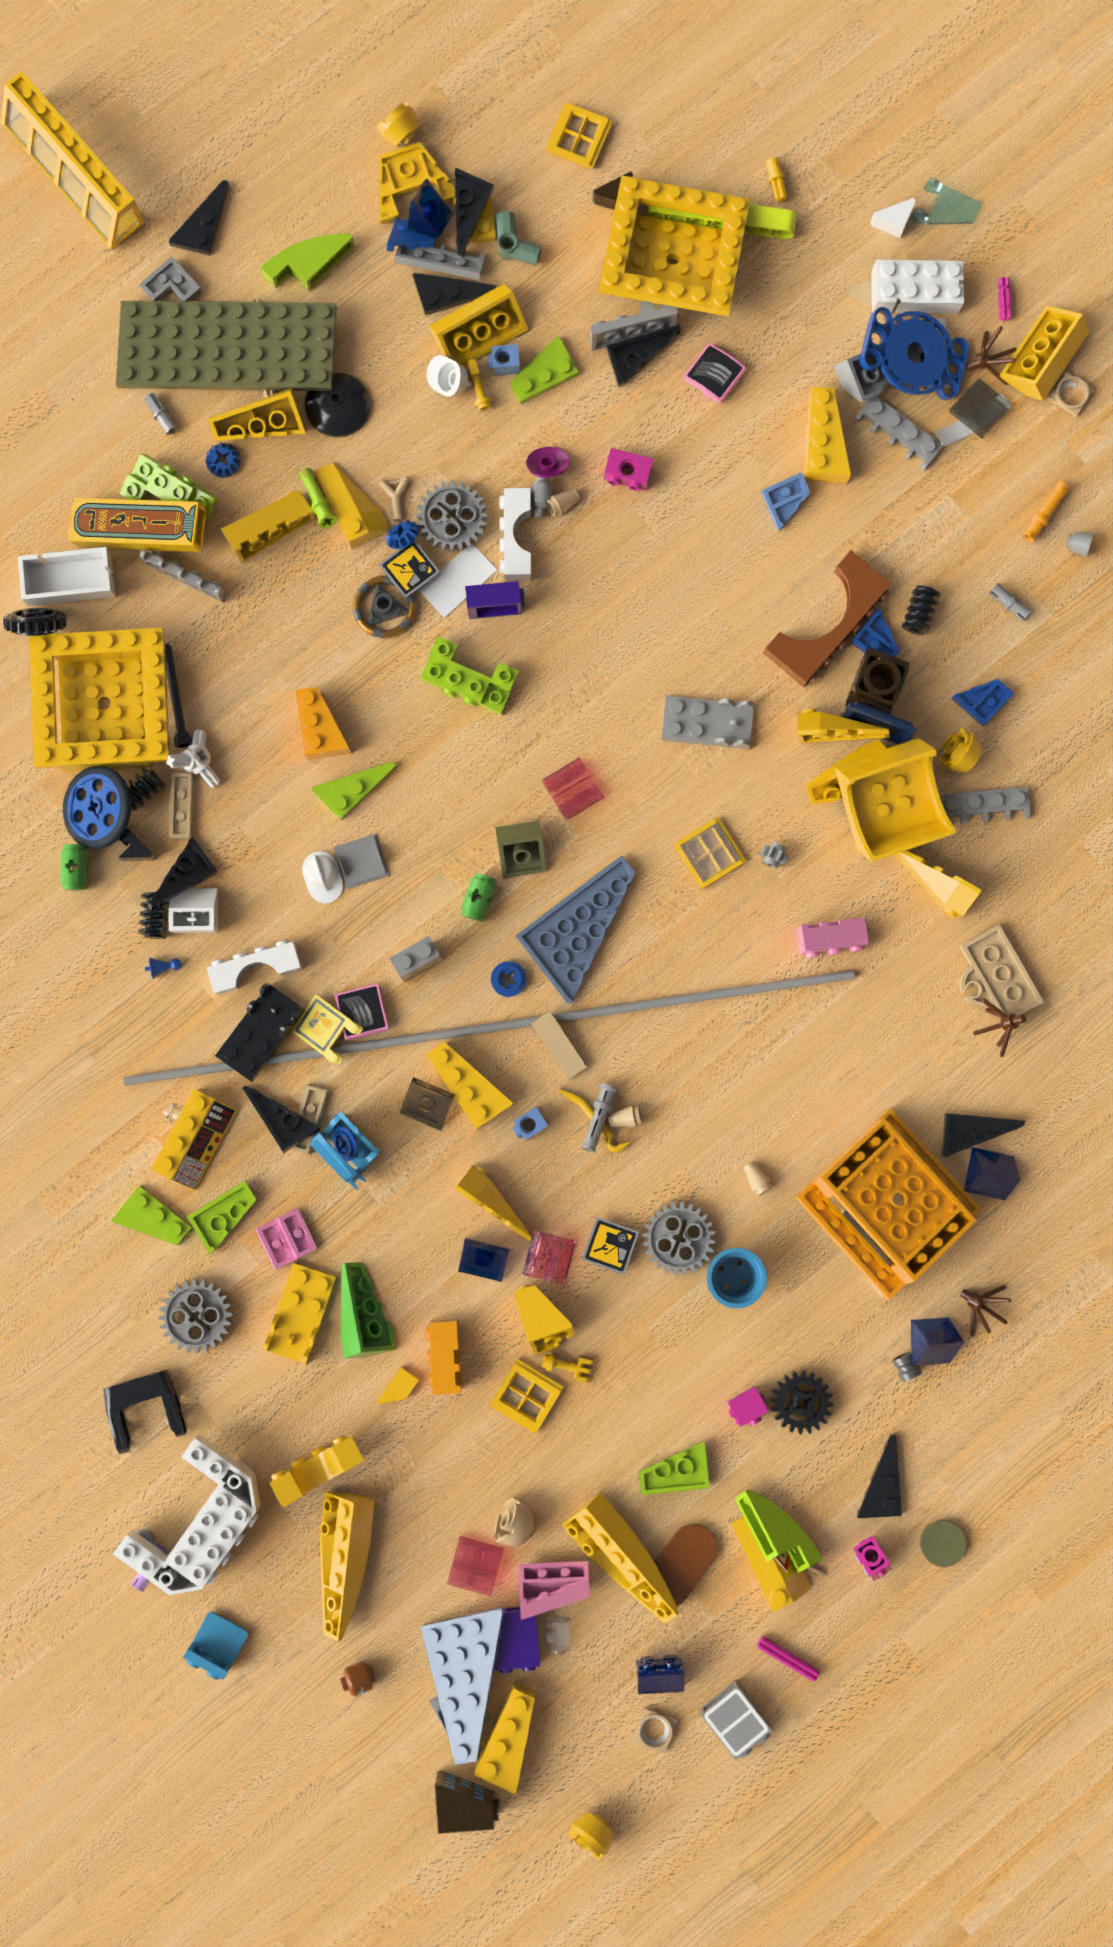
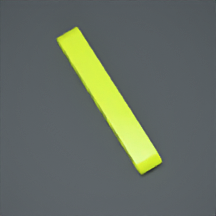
[646,204,797,239]

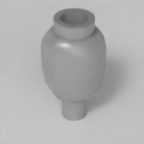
[530,477,553,518]

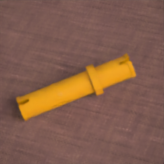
[1022,482,1070,542]

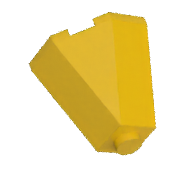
[513,1285,575,1356]

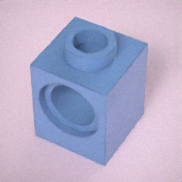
[488,344,520,376]
[512,1107,548,1140]

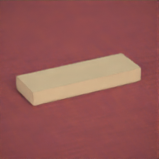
[169,773,194,840]
[531,1011,587,1079]
[290,1084,329,1155]

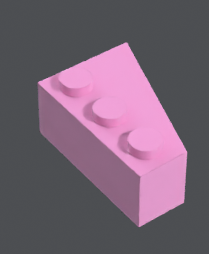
[796,918,869,958]
[519,1561,590,1620]

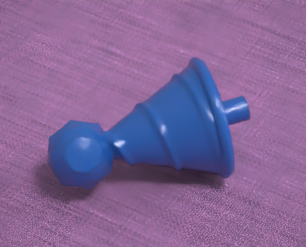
[145,957,182,979]

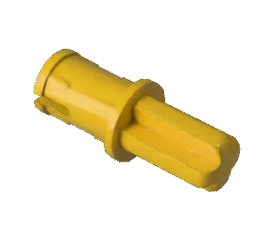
[766,157,788,202]

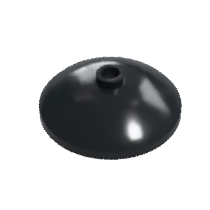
[305,373,370,437]

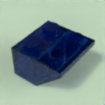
[636,1655,684,1694]

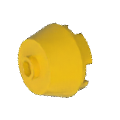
[376,102,420,148]
[938,728,982,773]
[567,1812,614,1860]

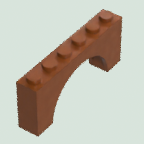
[763,550,891,687]

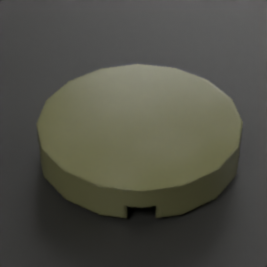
[920,1519,967,1567]

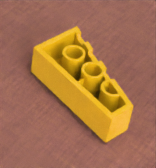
[804,387,851,484]
[207,388,308,441]
[221,490,316,564]
[426,1042,514,1129]
[474,1681,535,1795]

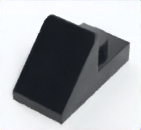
[118,827,157,861]

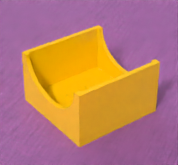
[834,738,956,862]

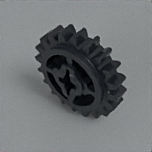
[3,608,67,636]
[770,1370,834,1435]

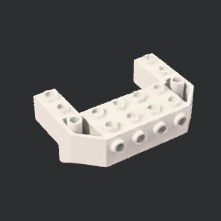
[113,1434,261,1595]

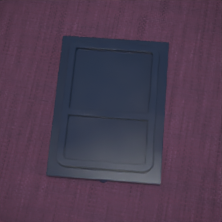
[841,702,917,745]

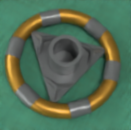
[353,575,417,639]

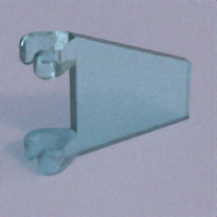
[911,177,981,225]

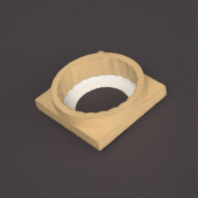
[1048,372,1094,417]
[632,1707,677,1754]

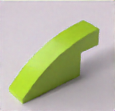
[260,234,355,291]
[734,1489,823,1573]

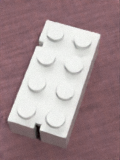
[871,260,964,314]
[18,547,116,607]

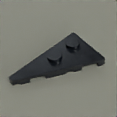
[454,168,494,257]
[169,180,229,256]
[412,273,496,316]
[606,325,681,388]
[148,837,217,910]
[243,1086,320,1153]
[942,1113,1025,1157]
[856,1434,902,1518]

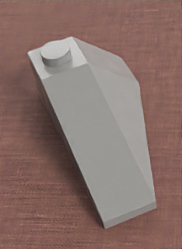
[833,343,923,402]

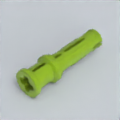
[299,468,337,529]

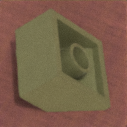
[495,820,547,878]

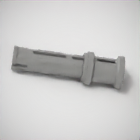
[582,1083,619,1153]

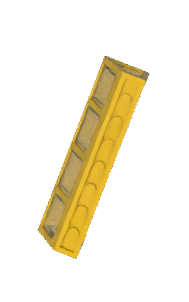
[1,71,145,250]

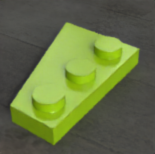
[510,335,578,404]
[111,1185,193,1245]

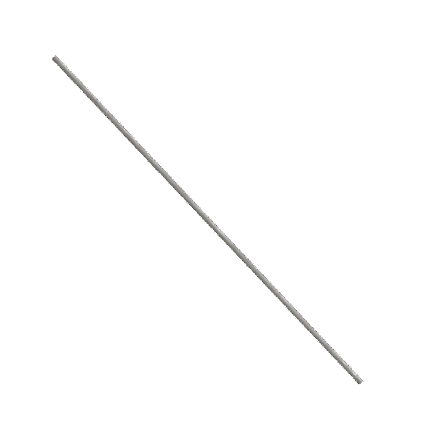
[124,970,855,1086]

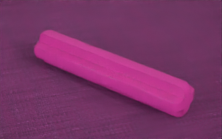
[757,1636,820,1682]

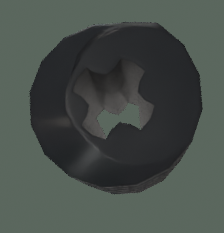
[902,585,941,635]
[114,767,165,811]
[138,892,169,939]

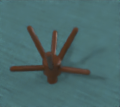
[967,326,1017,385]
[973,998,1026,1057]
[960,1285,1012,1336]

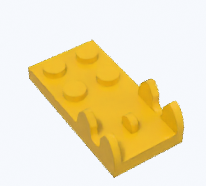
[263,1262,337,1364]

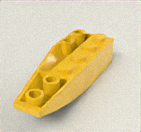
[320,1491,375,1641]
[561,1492,679,1623]

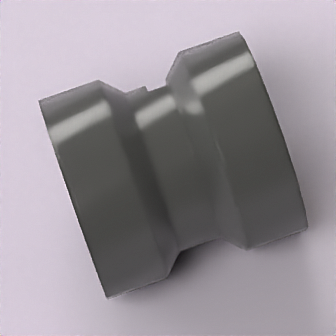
[892,1351,922,1382]

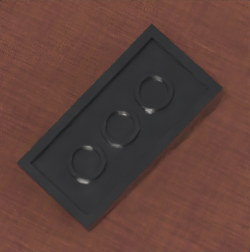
[215,983,305,1082]

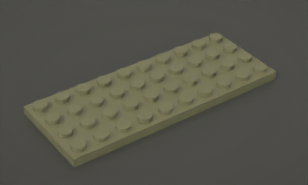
[116,301,337,391]

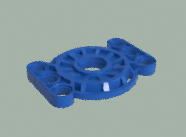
[860,307,969,401]

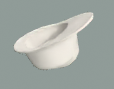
[427,355,471,397]
[302,851,343,903]

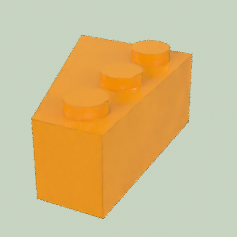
[295,687,351,760]
[426,1319,463,1395]

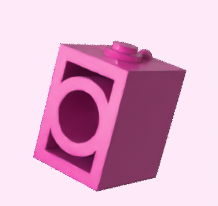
[727,1387,769,1427]
[853,1536,893,1581]

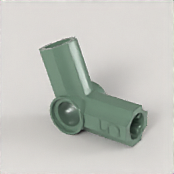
[496,211,542,266]

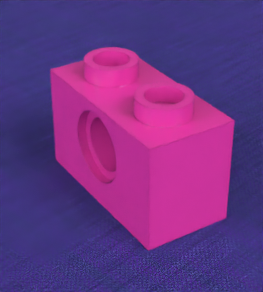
[604,448,653,491]

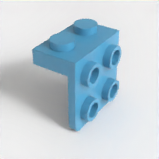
[183,1611,249,1680]

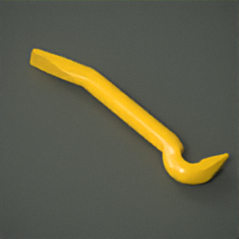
[557,1089,631,1153]

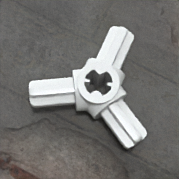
[167,729,220,788]

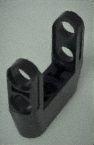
[103,1369,187,1454]

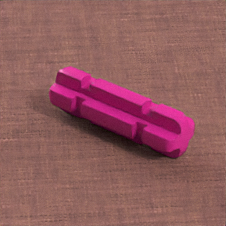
[997,277,1012,321]

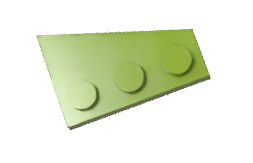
[187,1181,258,1255]
[639,1441,710,1495]

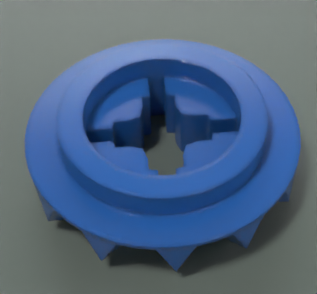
[205,442,241,477]
[385,520,419,549]
[491,961,526,997]
[333,1125,361,1161]

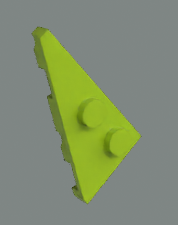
[311,762,396,820]

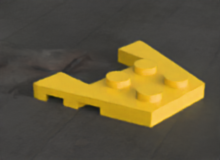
[379,142,455,225]

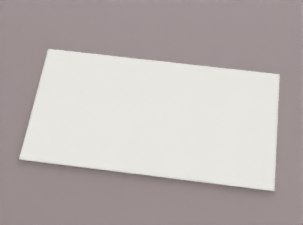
[419,543,497,618]

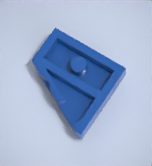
[387,218,438,251]
[851,608,900,657]
[951,679,1014,727]

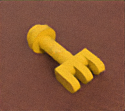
[468,359,492,411]
[542,1353,594,1383]

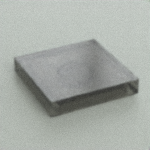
[949,378,1012,438]
[400,1077,455,1131]

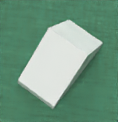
[870,198,916,238]

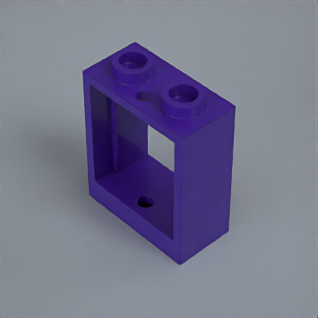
[465,581,525,619]

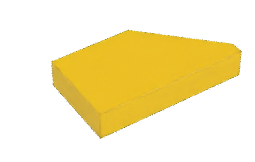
[377,1367,419,1404]

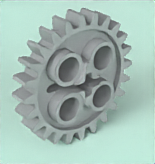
[416,480,488,553]
[642,1202,716,1275]
[158,1279,234,1354]

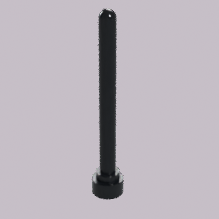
[165,644,192,748]

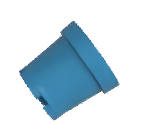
[707,1248,767,1308]

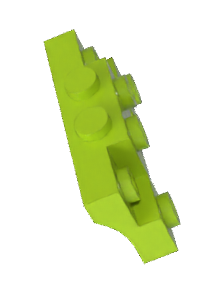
[120,454,220,523]
[421,636,519,715]

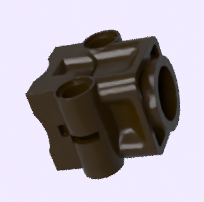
[845,647,910,714]

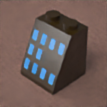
[435,1771,500,1834]

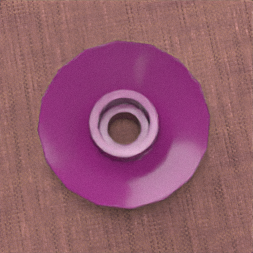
[526,447,570,478]

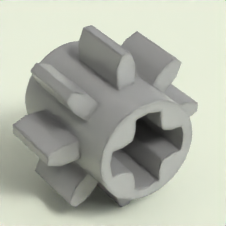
[760,842,789,869]

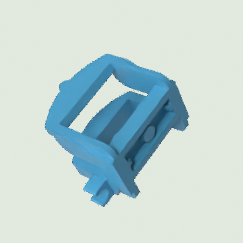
[310,1111,382,1190]

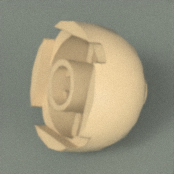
[494,1498,536,1547]

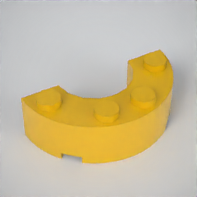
[269,1434,365,1508]

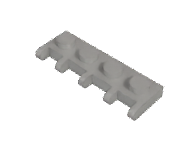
[395,245,486,280]
[855,396,943,470]
[140,548,226,603]
[939,787,1031,824]

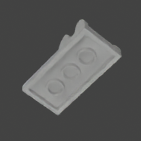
[589,301,678,352]
[661,696,754,750]

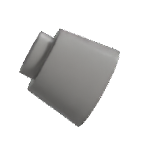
[1066,532,1093,557]

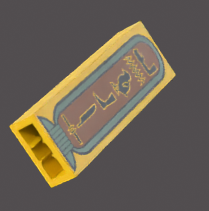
[68,498,206,552]

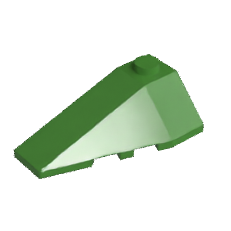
[341,1262,397,1359]

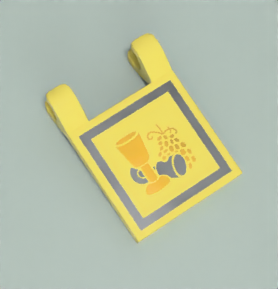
[291,994,363,1064]

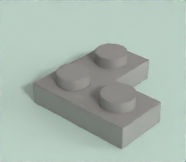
[139,256,202,301]

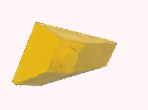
[313,462,390,549]
[797,709,890,743]
[805,739,886,805]
[894,850,981,918]
[455,1165,532,1241]
[731,1516,812,1612]

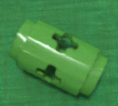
[60,844,88,891]
[461,873,496,922]

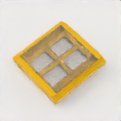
[545,103,613,169]
[673,817,746,890]
[489,1358,563,1434]

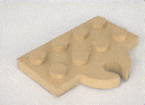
[959,924,1044,1019]

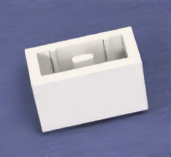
[169,888,218,934]

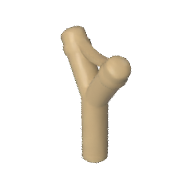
[379,477,410,521]

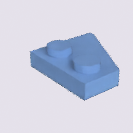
[761,472,810,530]

